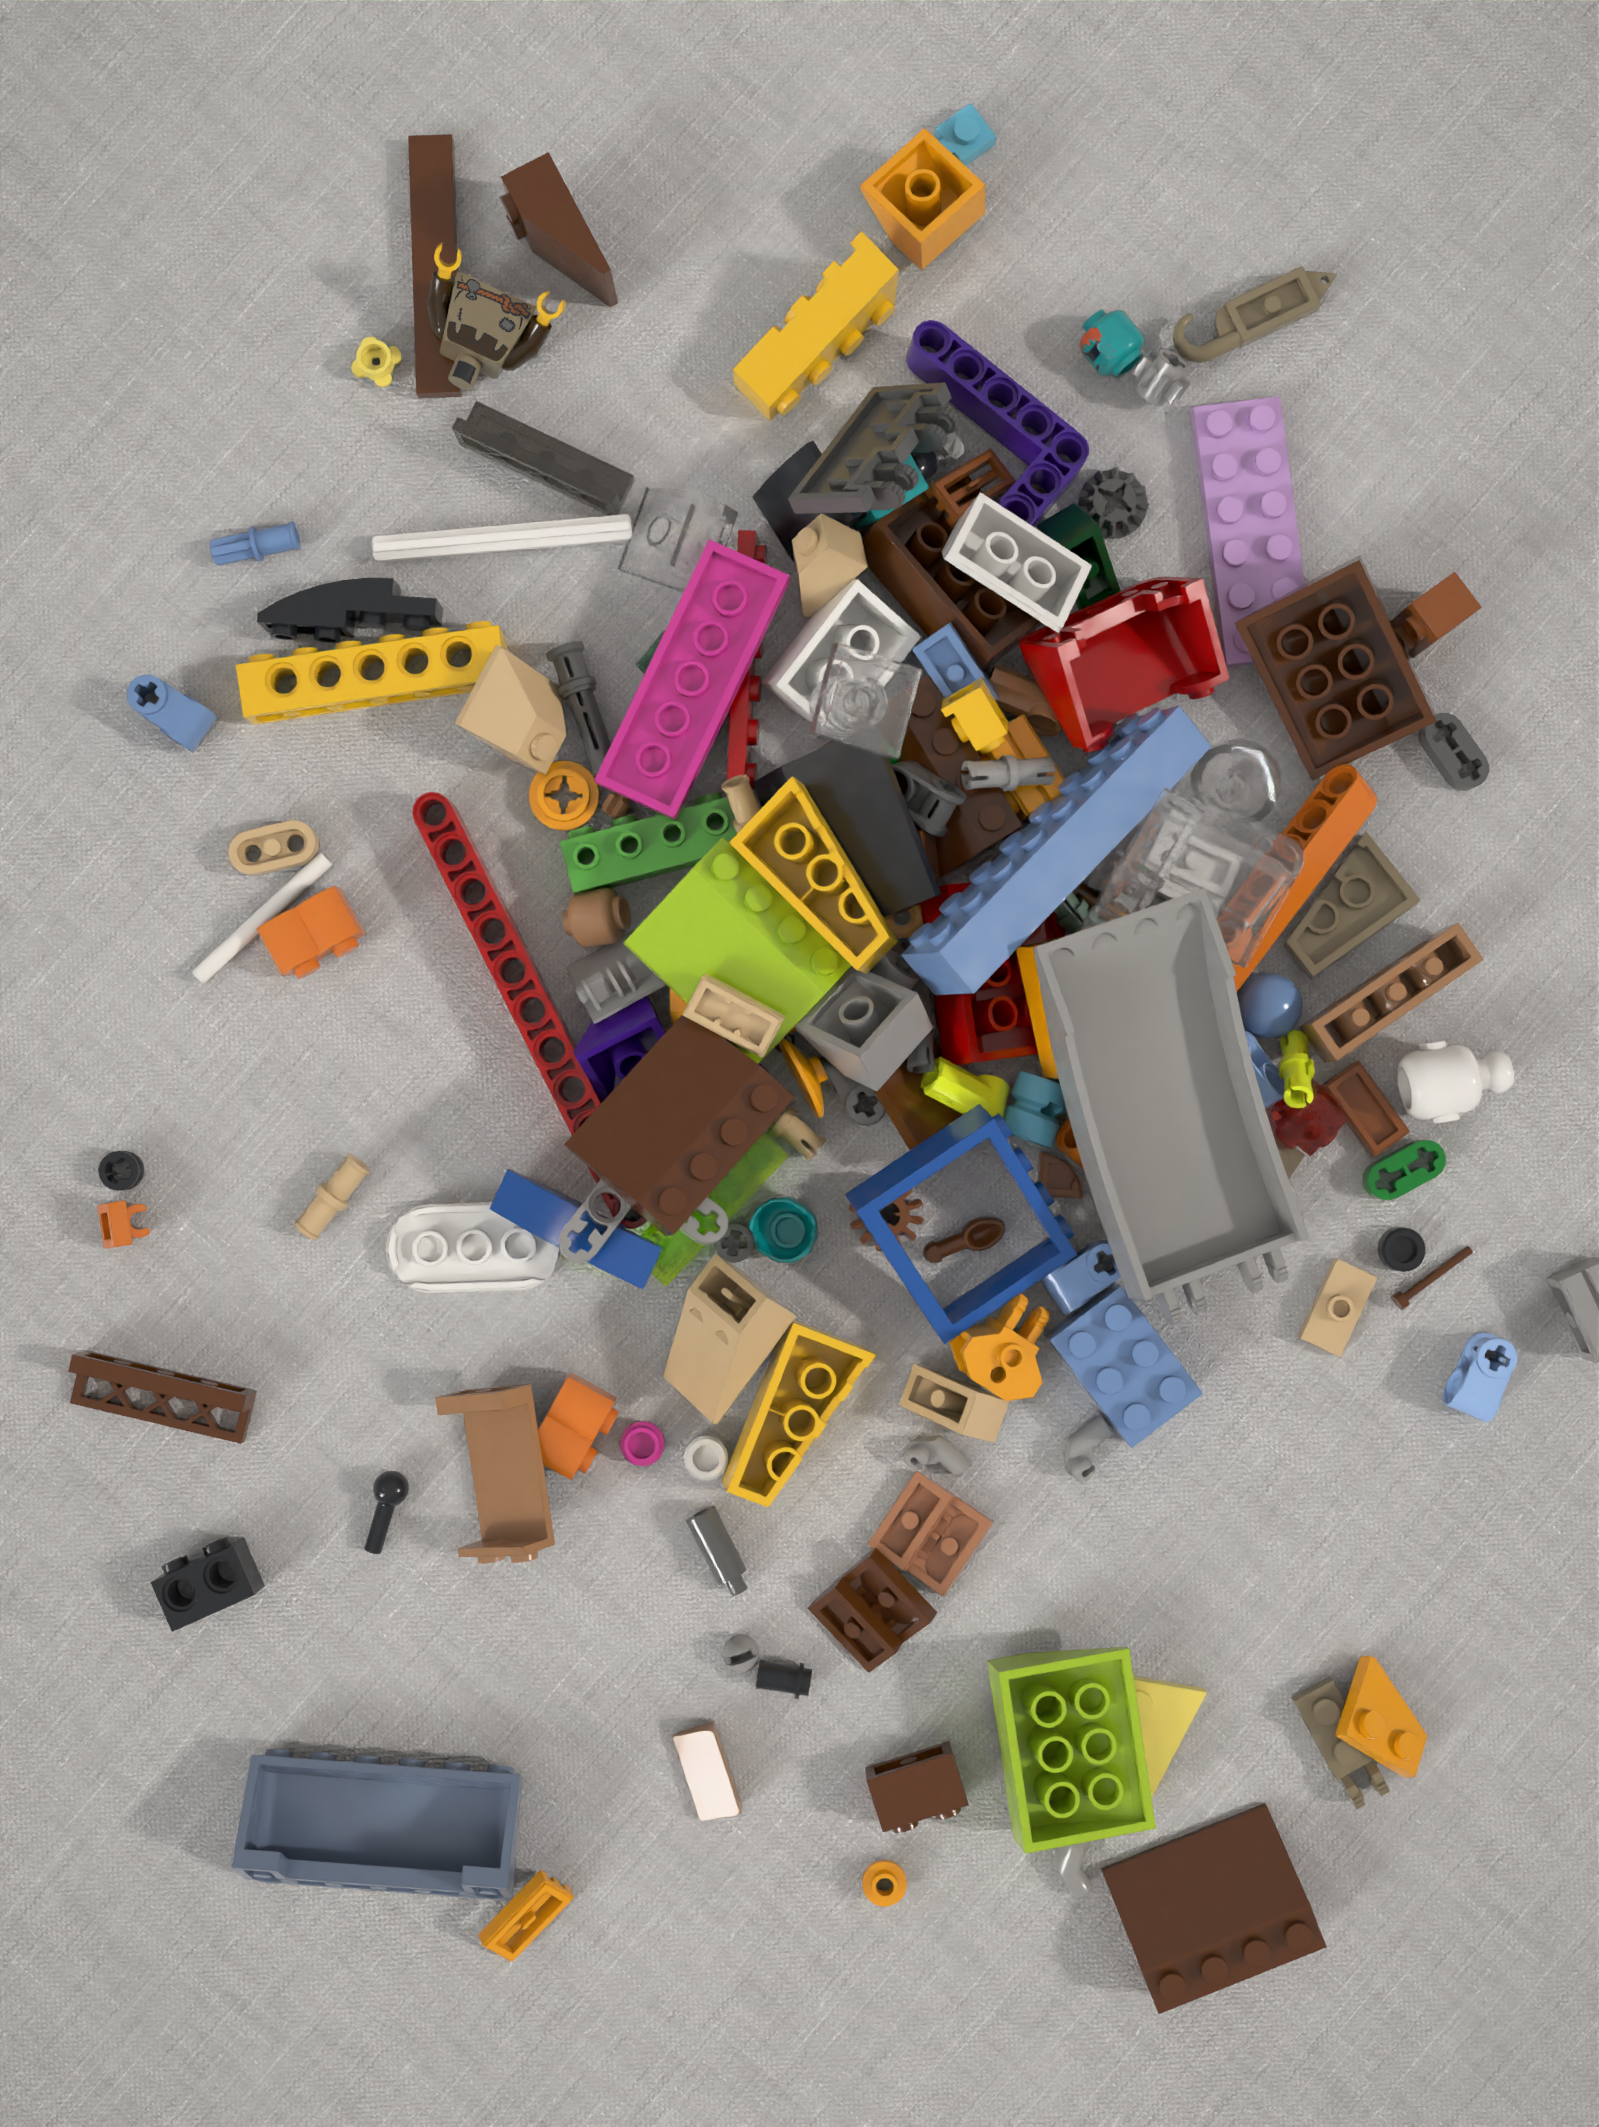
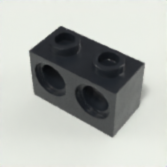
[150,1537,265,1632]

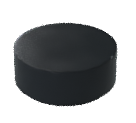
[1378,1227,1426,1272]

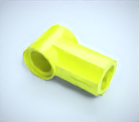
[920,1057,1010,1118]

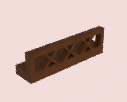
[68,1350,257,1444]

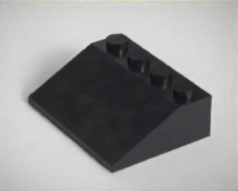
[753,725,941,920]

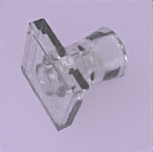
[809,642,922,759]

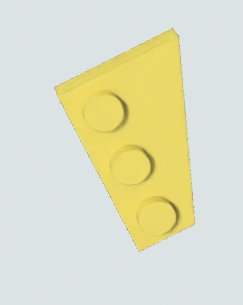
[1133,1676,1207,1797]

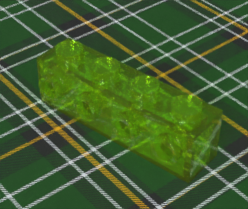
[641,1132,789,1287]

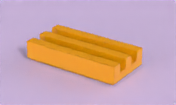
[478,1870,574,1962]

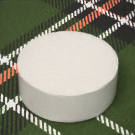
[684,1434,729,1480]

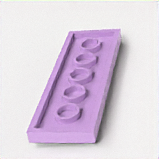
[1191,396,1305,668]

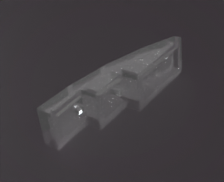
[1078,788,1204,932]

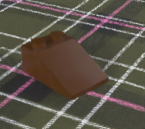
[500,152,618,307]

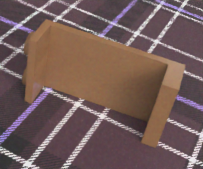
[435,1384,555,1564]

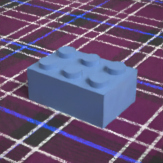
[1044,1282,1203,1448]

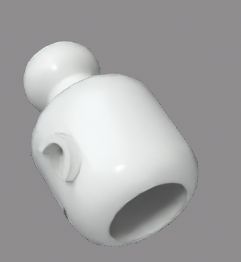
[1397,1040,1514,1124]

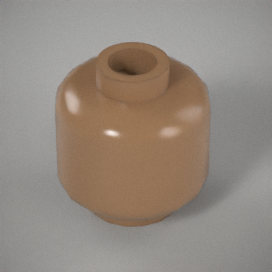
[562,887,631,948]

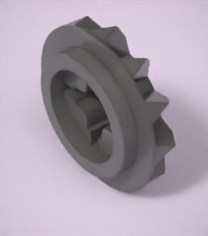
[1078,467,1149,539]

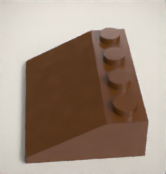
[862,466,1043,672]
[1235,555,1436,780]
[819,675,1022,882]
[564,1014,795,1237]
[1101,1803,1327,2014]

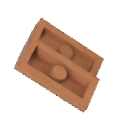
[867,1471,994,1597]

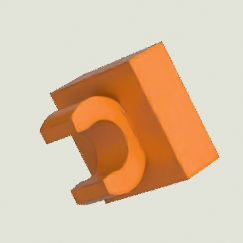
[97,1200,150,1249]

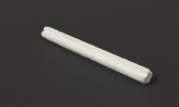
[372,514,632,562]

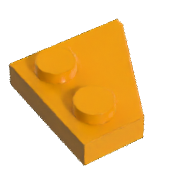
[1335,1656,1427,1778]

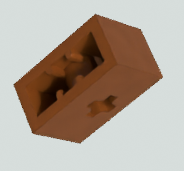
[1391,572,1482,658]

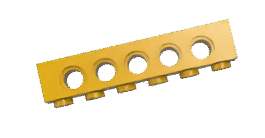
[236,621,507,725]

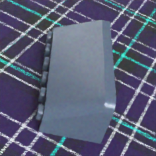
[231,1749,522,1900]

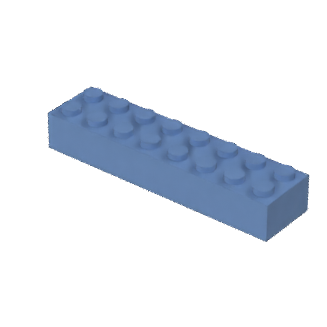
[901,706,1211,995]

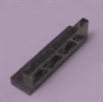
[452,401,635,516]

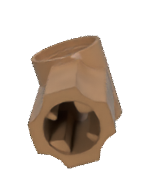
[988,664,1062,737]

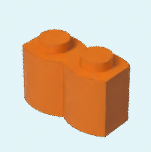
[257,886,366,979]
[538,1372,619,1480]

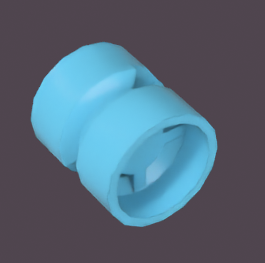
[1003,1071,1066,1149]

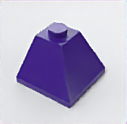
[573,996,666,1102]

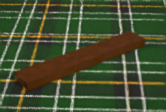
[408,134,462,398]

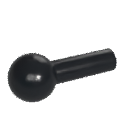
[364,1471,409,1554]

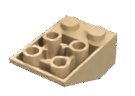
[663,1254,796,1425]

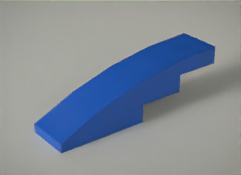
[490,1169,664,1289]

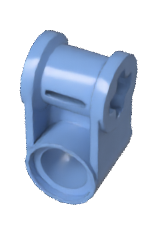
[127,675,218,752]
[1040,1240,1121,1315]

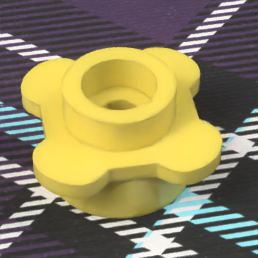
[351,337,402,388]

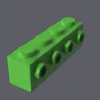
[560,792,737,894]

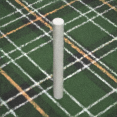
[192,852,333,984]

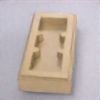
[683,973,785,1058]
[1297,1258,1378,1358]

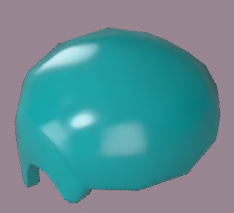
[749,1196,819,1263]

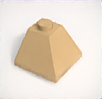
[454,645,566,775]

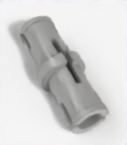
[961,755,1055,791]

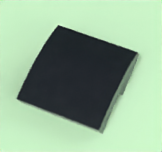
[752,440,861,563]

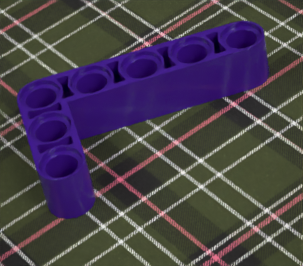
[906,320,1089,528]

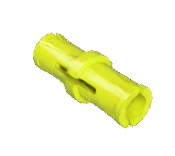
[1278,1030,1315,1108]

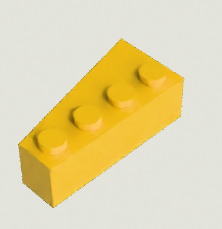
[733,231,899,421]
[729,776,898,974]
[722,1319,876,1508]

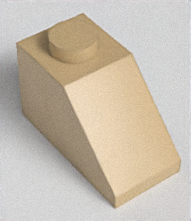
[792,513,868,618]
[899,1364,1010,1443]

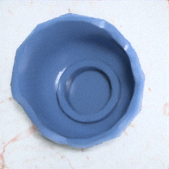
[1237,973,1303,1039]

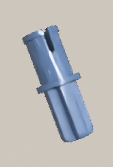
[210,521,301,566]

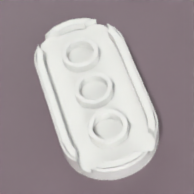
[386,1202,563,1293]

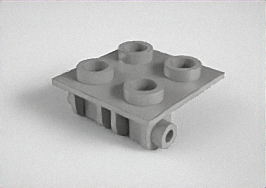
[566,929,666,1024]

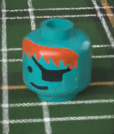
[1079,309,1144,378]

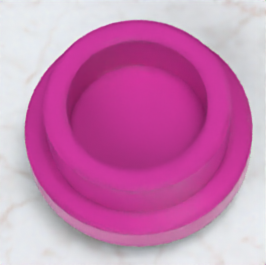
[620,1421,665,1466]

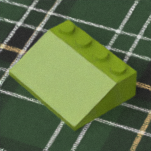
[623,837,852,1064]
[987,1646,1156,1854]

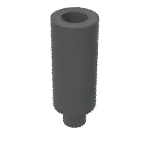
[686,1506,748,1596]

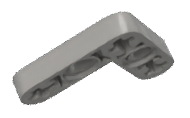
[559,1179,728,1264]

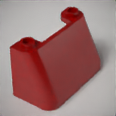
[1019,576,1230,752]

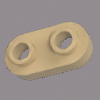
[228,820,319,876]

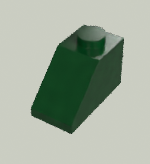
[1037,503,1121,610]

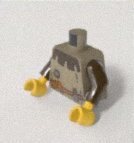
[426,243,566,390]

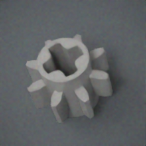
[1133,349,1191,406]

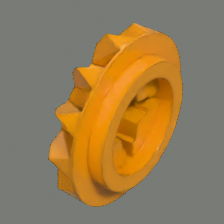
[529,761,600,832]

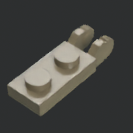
[1291,1676,1390,1809]

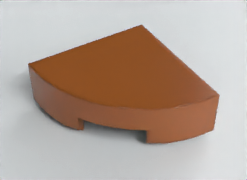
[1038,1152,1082,1199]

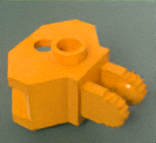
[949,1293,1050,1401]

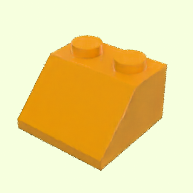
[860,128,985,270]

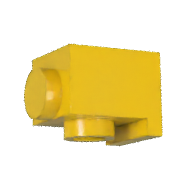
[941,677,1008,754]

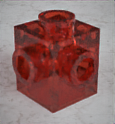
[1271,1078,1349,1156]

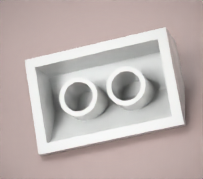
[942,492,1092,633]
[761,579,922,740]

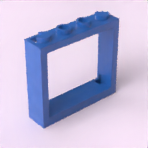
[845,1104,1077,1344]

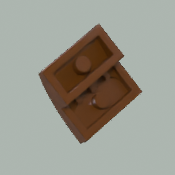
[808,1548,937,1673]

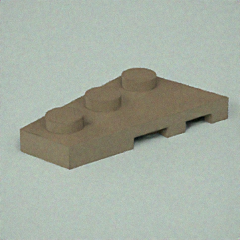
[1284,832,1420,980]

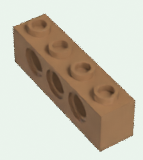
[1299,923,1484,1063]

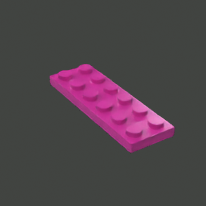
[594,539,791,821]

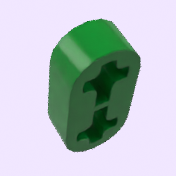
[1362,1140,1446,1200]

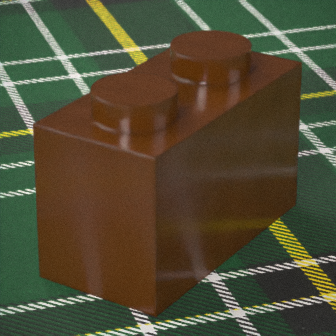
[865,1741,969,1833]

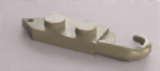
[1172,266,1337,363]

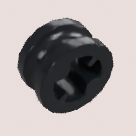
[98,1151,145,1191]

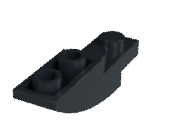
[257,578,443,643]

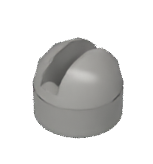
[723,1634,759,1673]

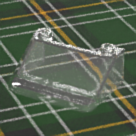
[1082,781,1304,968]

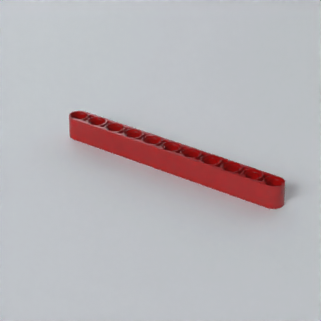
[412,792,648,1229]

